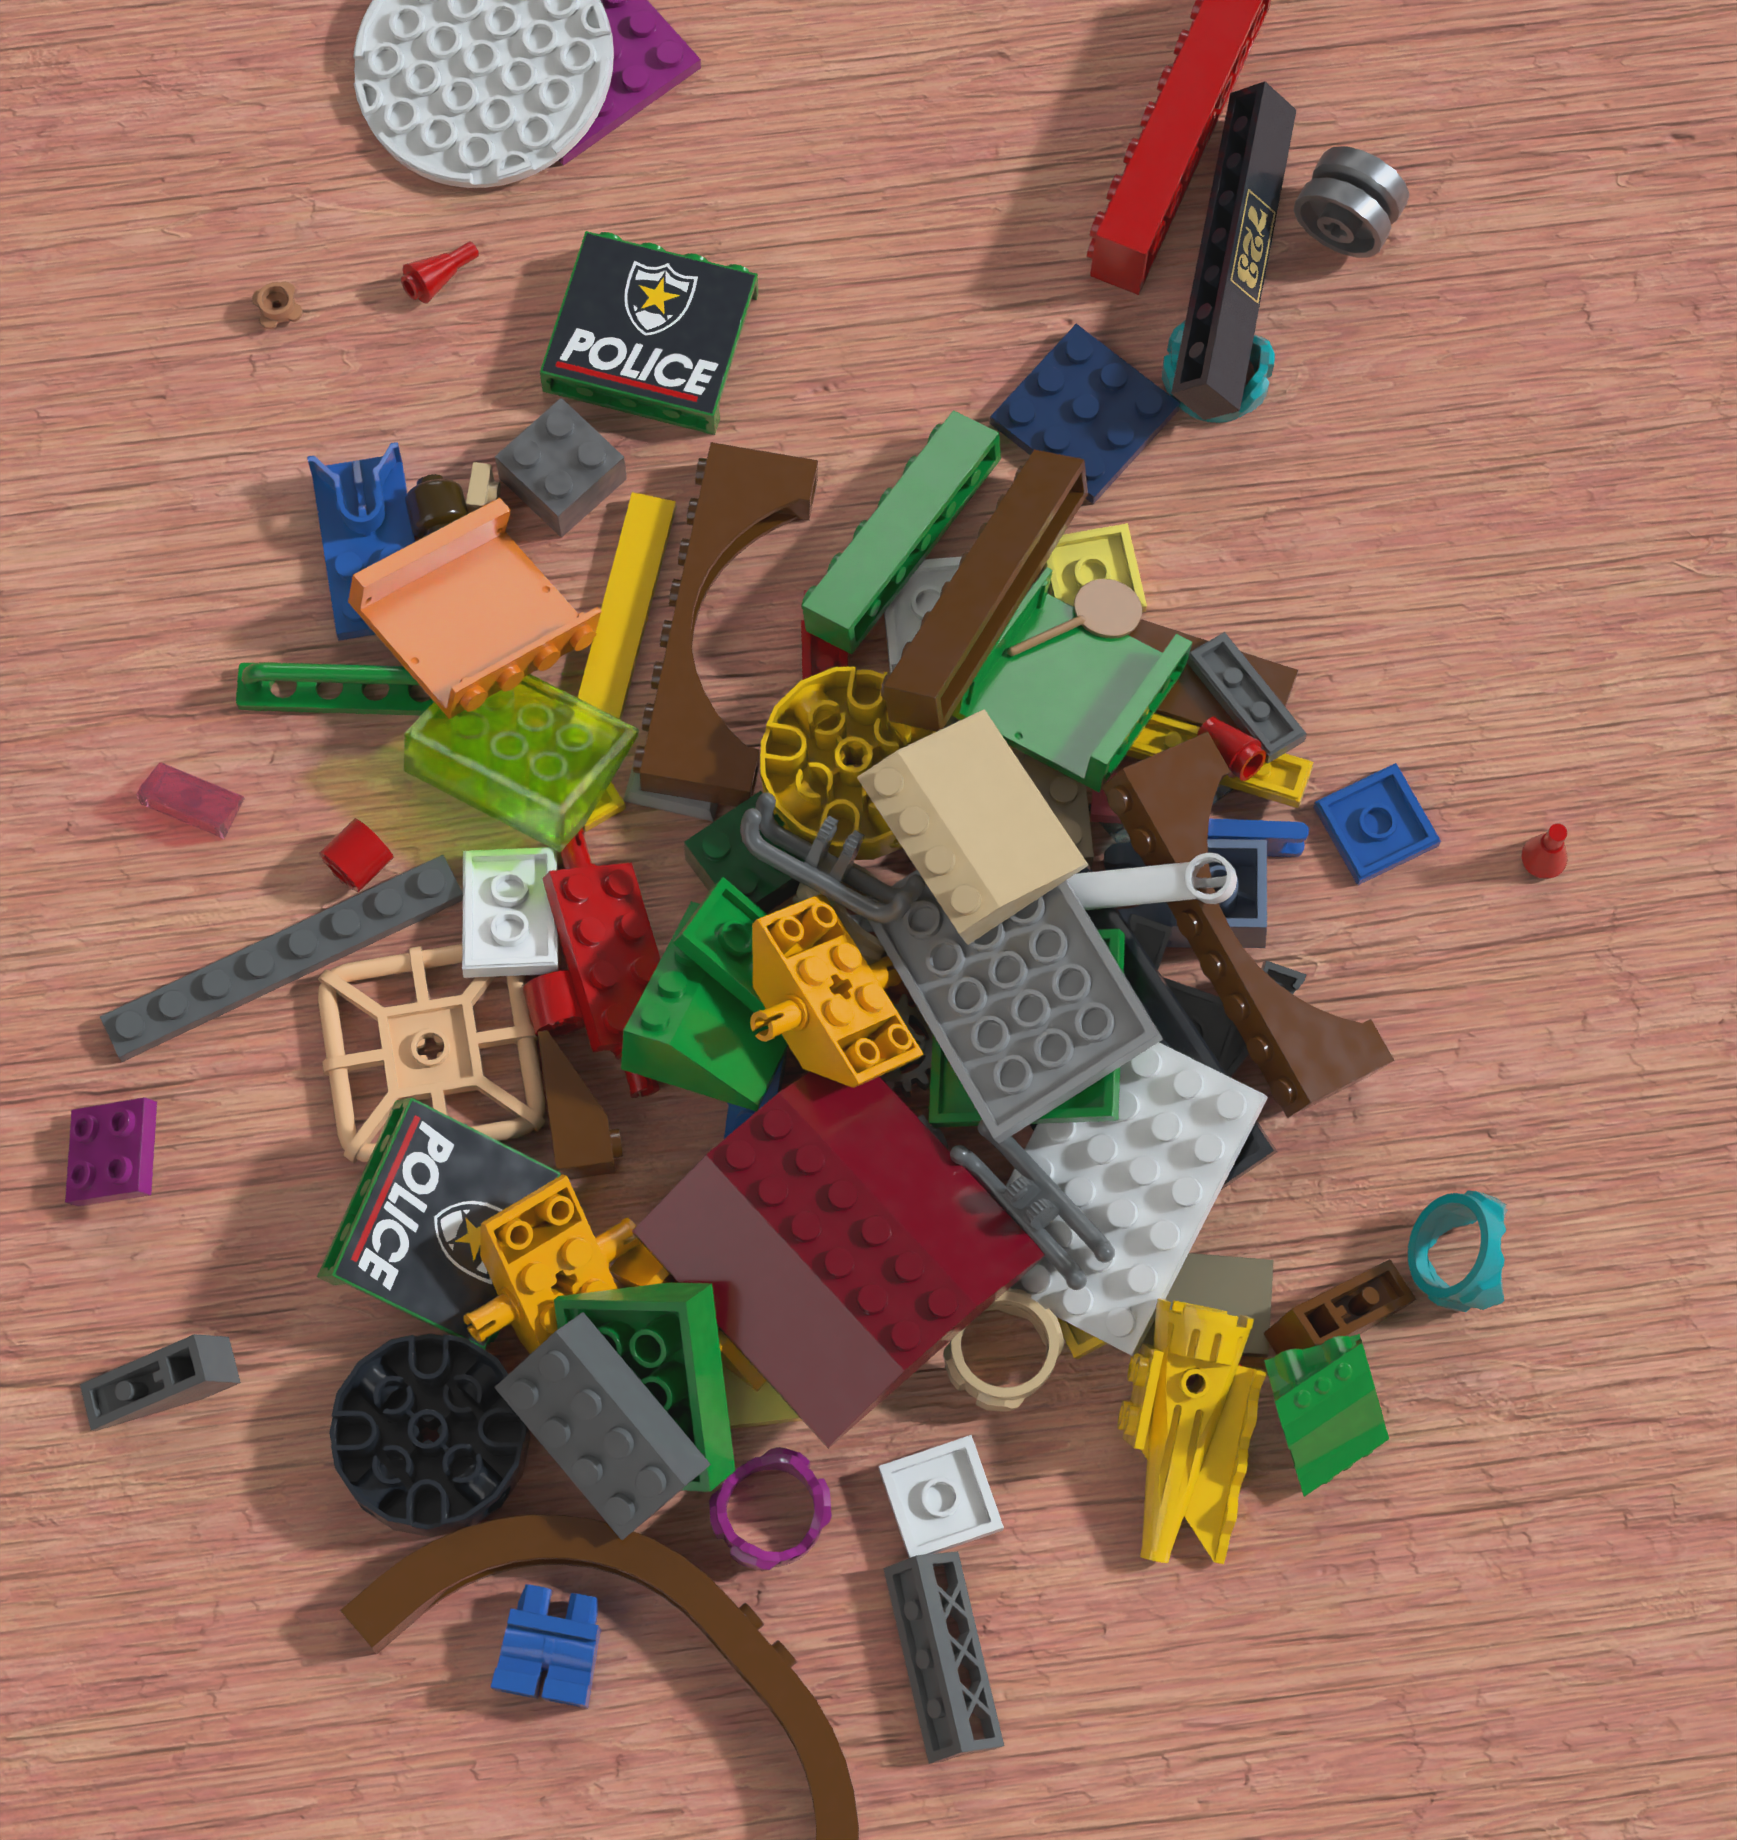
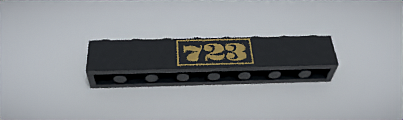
[1171,81,1297,420]

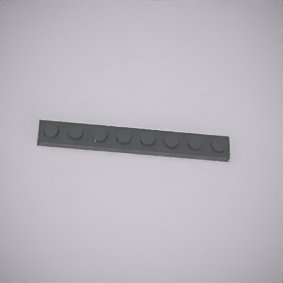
[100,855,463,1062]

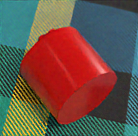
[319,818,394,892]
[523,970,585,1037]

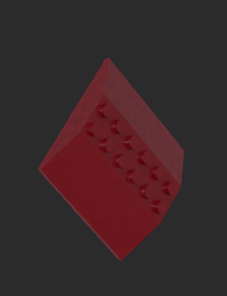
[632,1071,1045,1449]

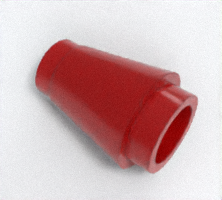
[1197,717,1266,781]

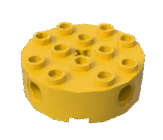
[760,667,935,860]

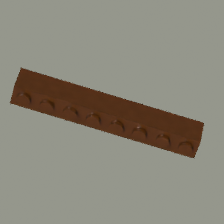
[881,449,1088,732]

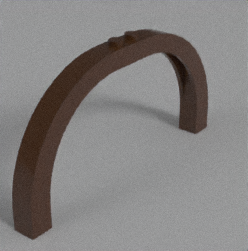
[340,1515,859,1840]

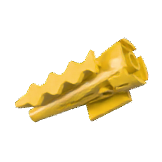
[1117,1298,1267,1564]

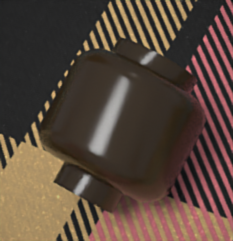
[405,474,468,539]

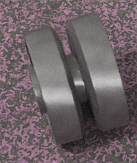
[1294,146,1410,258]

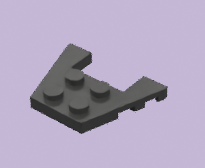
[1128,914,1306,1078]

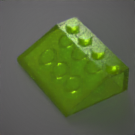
[404,674,639,852]

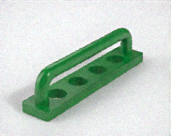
[236,662,468,717]

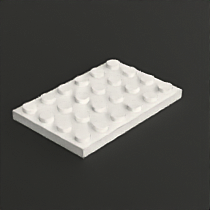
[1006,1042,1268,1356]

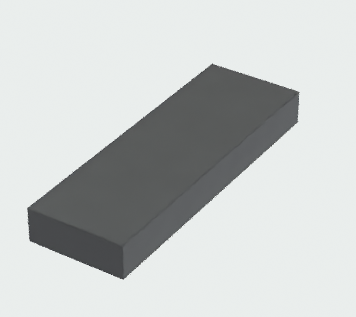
[1187,632,1307,764]

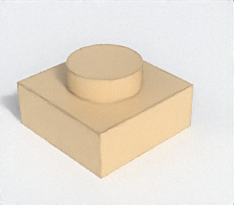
[466,462,501,514]

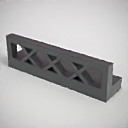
[883,1551,1004,1764]

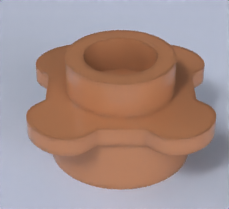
[252,281,303,329]

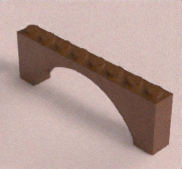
[633,442,818,807]
[1102,732,1395,1118]

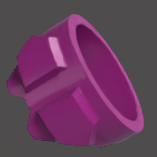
[709,1447,832,1571]

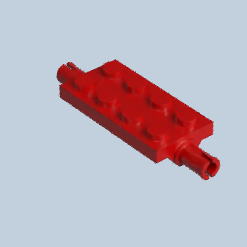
[542,828,661,1098]

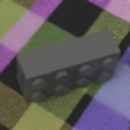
[494,1312,711,1540]

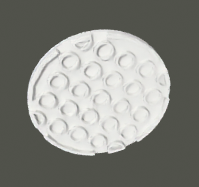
[353,0,614,188]

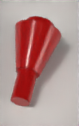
[401,241,479,304]
[1521,823,1568,879]

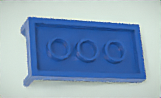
[307,442,416,641]

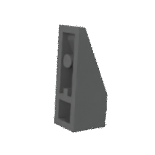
[80,1334,241,1431]

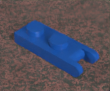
[1207,818,1309,857]

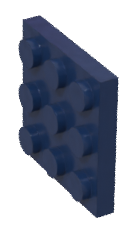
[990,324,1180,504]

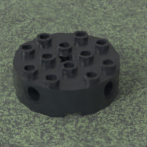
[329,1333,531,1537]

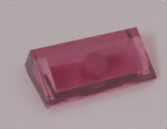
[136,762,245,839]

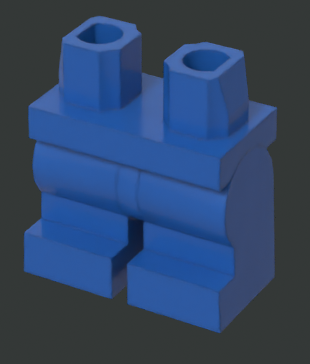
[490,1584,601,1709]

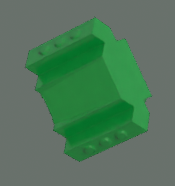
[1264,1334,1389,1497]

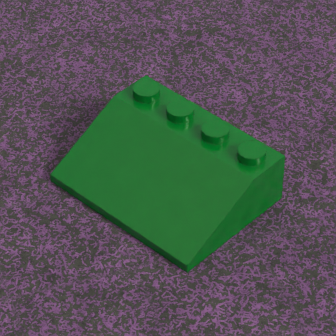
[621,901,789,1112]
[554,1283,736,1492]

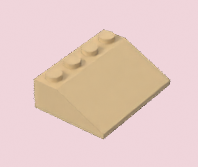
[857,709,1088,945]

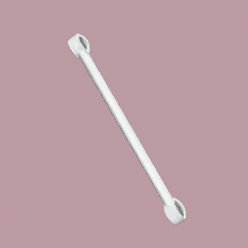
[850,853,1237,932]

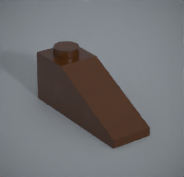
[538,1031,623,1180]
[1263,1259,1416,1355]

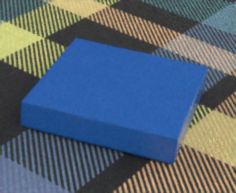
[1313,763,1441,885]

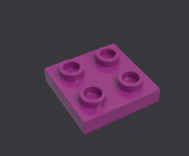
[65,1097,157,1206]

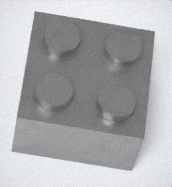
[495,398,627,538]

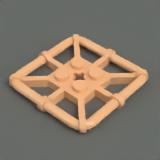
[318,944,546,1163]

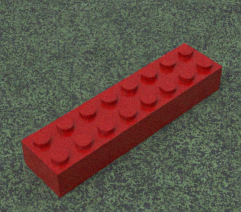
[1086,0,1271,295]

